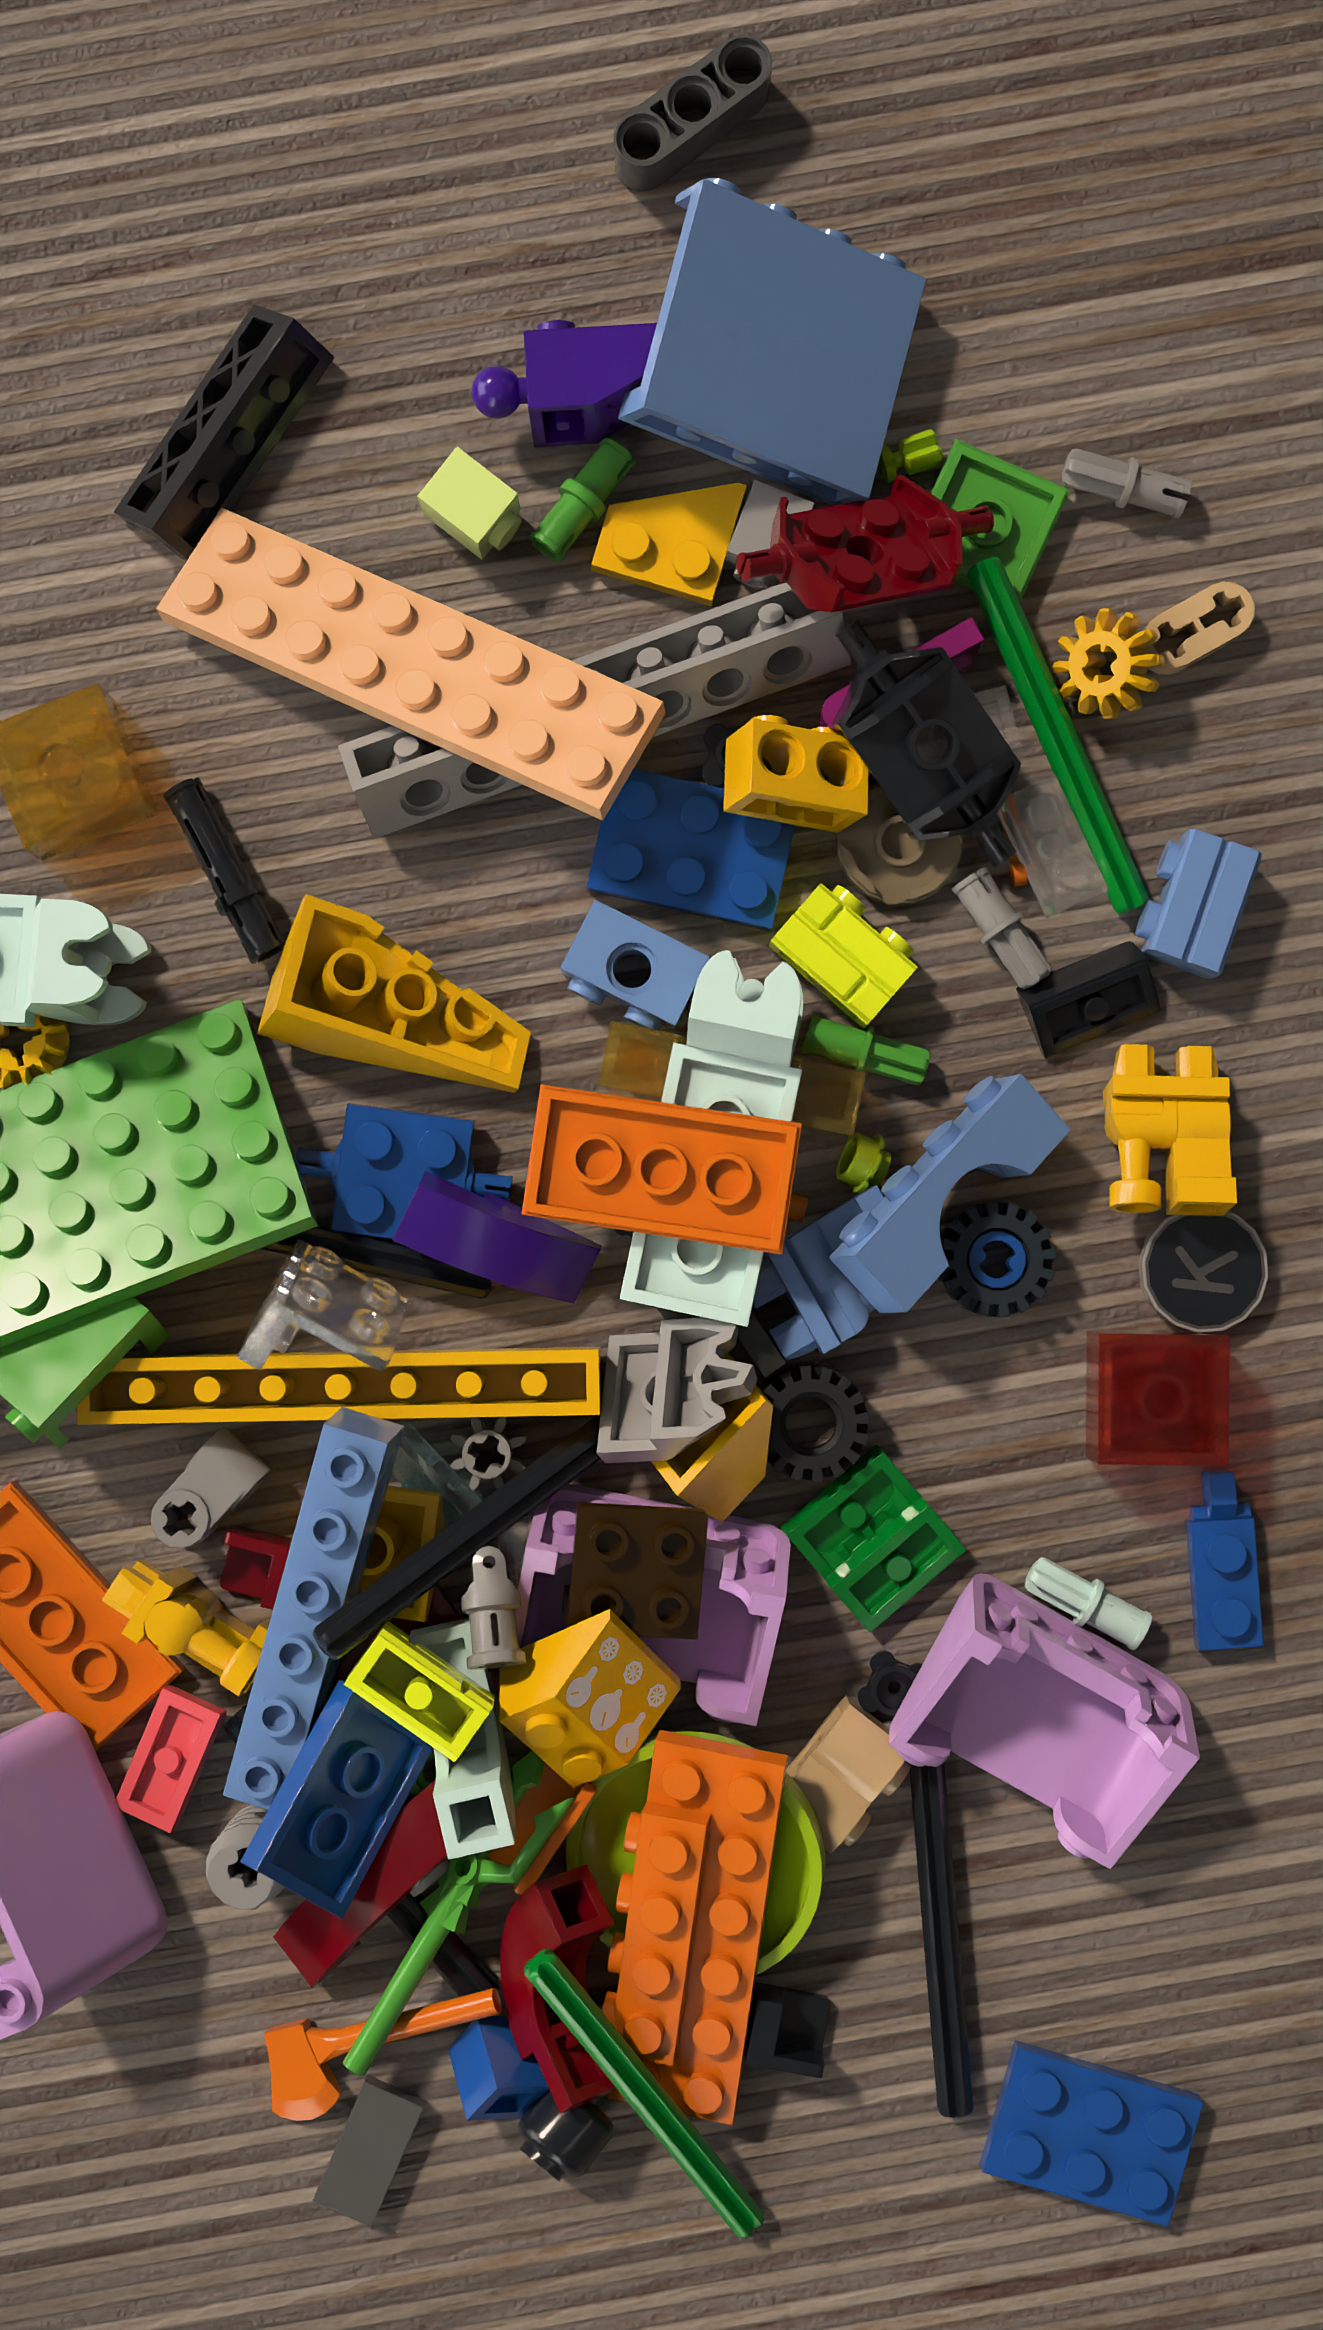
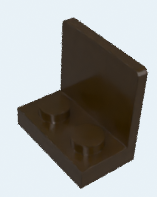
[562,1502,708,1640]

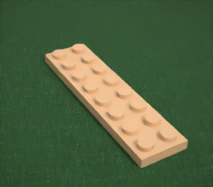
[156,508,666,821]

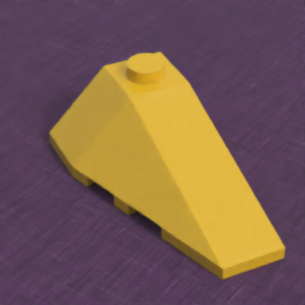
[257,894,531,1093]

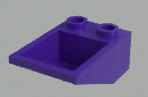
[471,320,657,447]

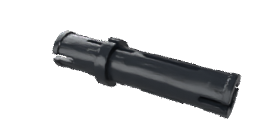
[163,778,286,964]

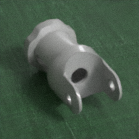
[461,1546,527,1669]

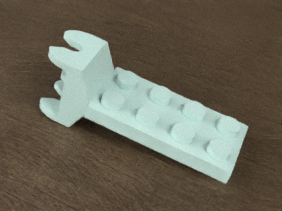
[0,894,151,1027]
[620,950,804,1327]

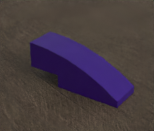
[393,1171,602,1304]

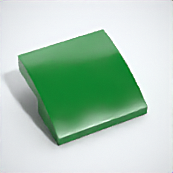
[780,1444,967,1633]

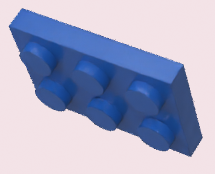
[586,769,795,932]
[240,1679,433,1919]
[980,2040,1203,2227]

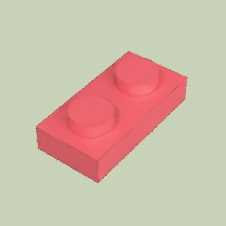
[116,1684,227,1833]

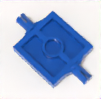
[296,1103,513,1239]

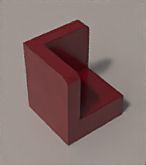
[220,1525,292,1610]

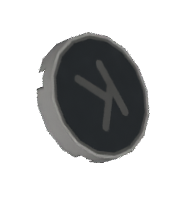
[1138,1211,1269,1333]

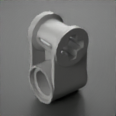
[150,1426,272,1548]

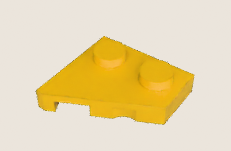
[591,483,747,607]

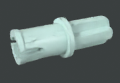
[1024,1557,1152,1650]

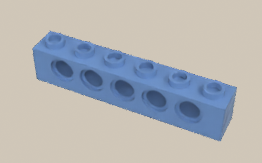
[223,1407,404,1810]

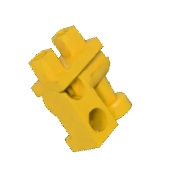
[1103,1044,1237,1216]
[102,1559,270,1697]

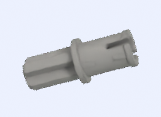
[1062,448,1192,519]
[952,867,1051,989]

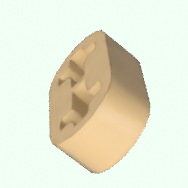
[1143,581,1255,675]

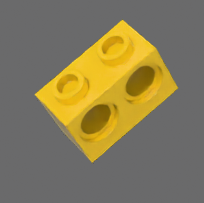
[723,715,869,833]

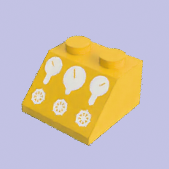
[499,1609,681,1788]

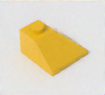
[651,1352,773,1523]

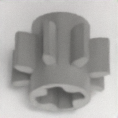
[449,1417,527,1491]

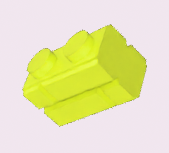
[768,883,918,1029]
[343,1621,495,1762]

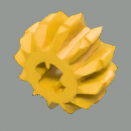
[1052,608,1165,719]

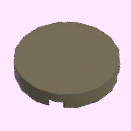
[837,783,963,906]

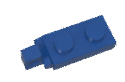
[1186,1469,1264,1651]

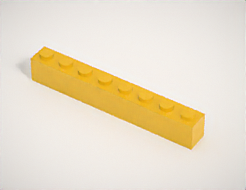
[77,1347,602,1425]

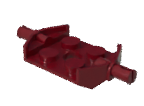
[736,475,994,613]

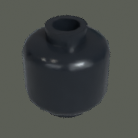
[518,2090,614,2182]

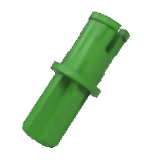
[801,1014,930,1085]

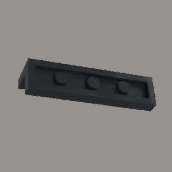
[114,305,335,561]

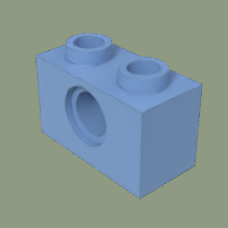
[560,900,710,1034]

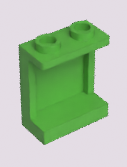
[0,1297,170,1449]

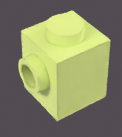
[417,446,521,560]

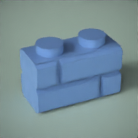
[1135,828,1263,979]

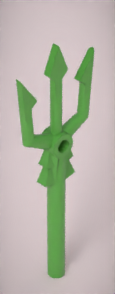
[343,1751,576,2076]

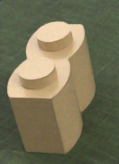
[786,1695,911,1854]

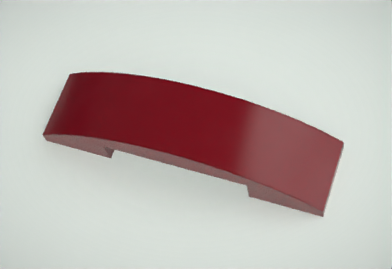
[273,1780,451,1988]

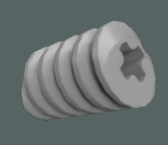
[206,1805,285,1910]

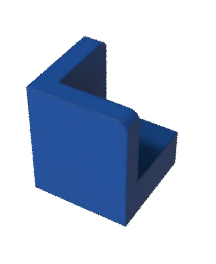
[449,2015,549,2121]

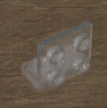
[237,1239,409,1371]

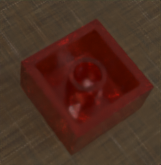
[1086,1331,1230,1466]

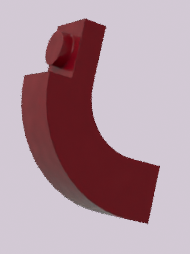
[500,1864,617,2114]

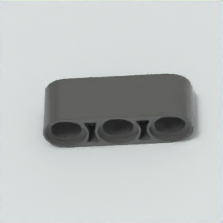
[613,35,772,192]

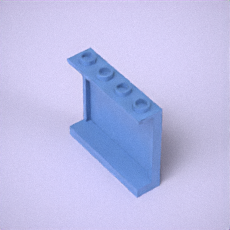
[618,178,927,506]

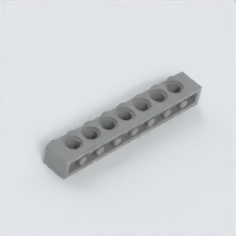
[338,583,851,839]

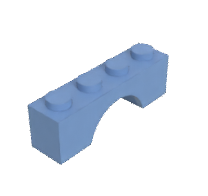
[829,1074,1071,1313]

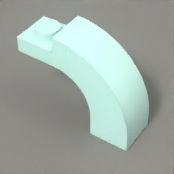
[410,1617,516,1860]

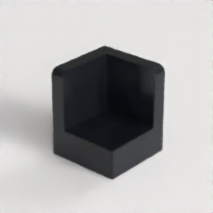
[745,1982,830,2078]

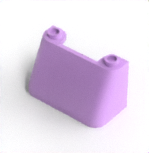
[515,1484,791,1726]
[889,1573,1200,1869]
[0,1711,168,2040]

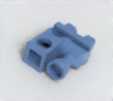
[752,1185,931,1361]

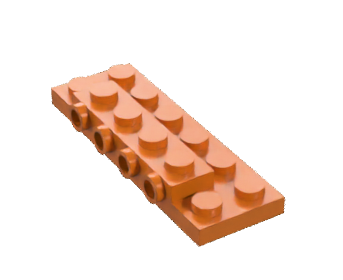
[602,1730,789,2125]

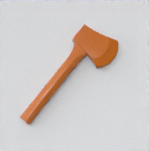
[264,1988,502,2121]

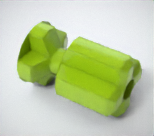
[878,429,943,483]

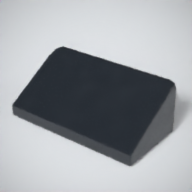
[1016,941,1162,1058]

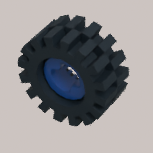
[939,1202,1056,1318]

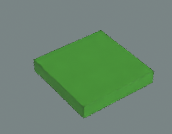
[931,439,1071,602]

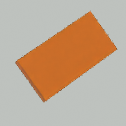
[522,1084,802,1254]
[0,1481,186,1752]

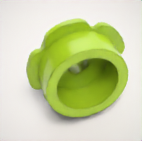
[836,1132,891,1194]

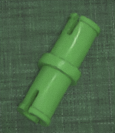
[528,437,636,563]

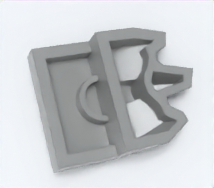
[597,1317,758,1463]

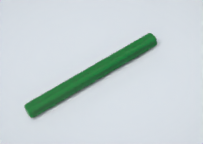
[967,557,1148,914]
[524,1948,764,2238]

